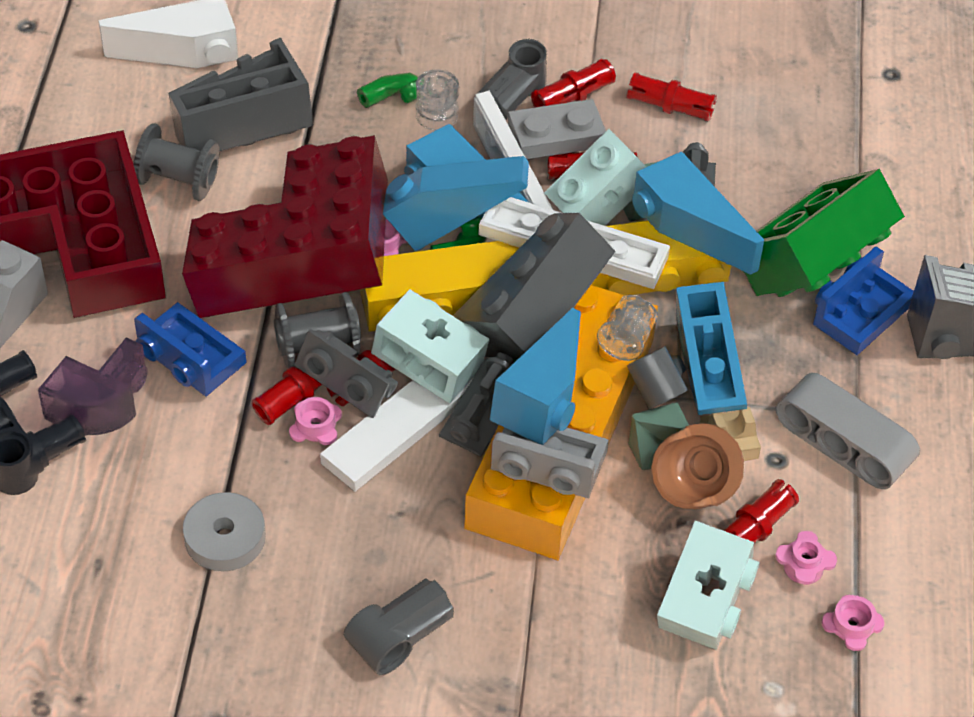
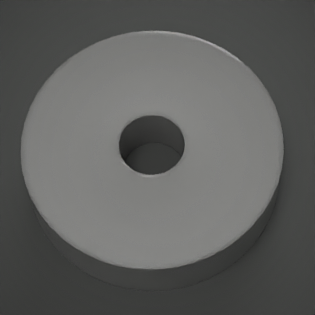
[183,492,266,571]

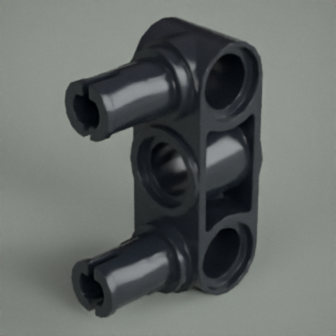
[0,350,86,495]

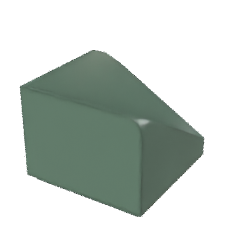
[628,402,689,470]

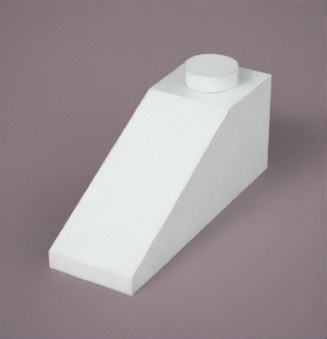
[98,0,238,68]

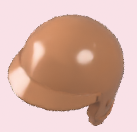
[651,423,744,510]

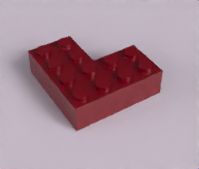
[0,130,166,318]
[182,135,388,318]

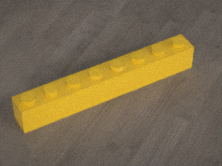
[360,220,731,332]

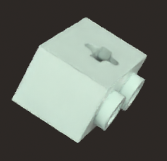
[544,129,646,226]
[371,289,489,403]
[657,521,760,650]

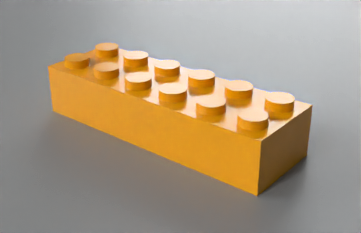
[464,285,658,561]

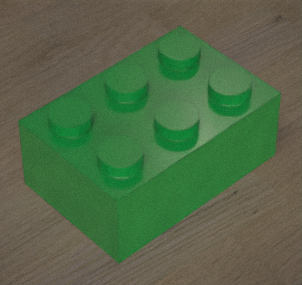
[743,169,905,297]

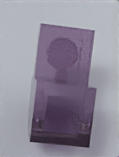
[38,337,148,435]

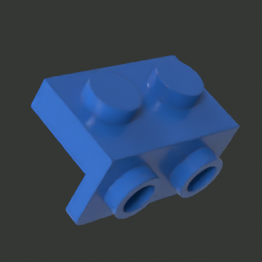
[813,246,914,355]
[134,302,247,397]

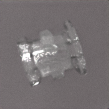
[597,295,658,361]

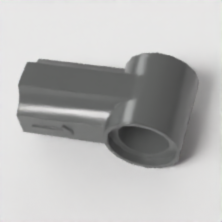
[477,39,547,120]
[626,346,688,409]
[343,578,454,675]

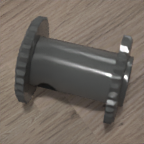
[133,123,220,201]
[274,292,361,368]

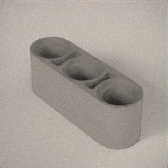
[776,373,920,489]

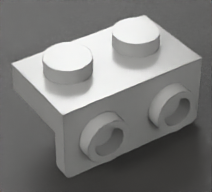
[508,99,606,159]
[491,427,609,499]

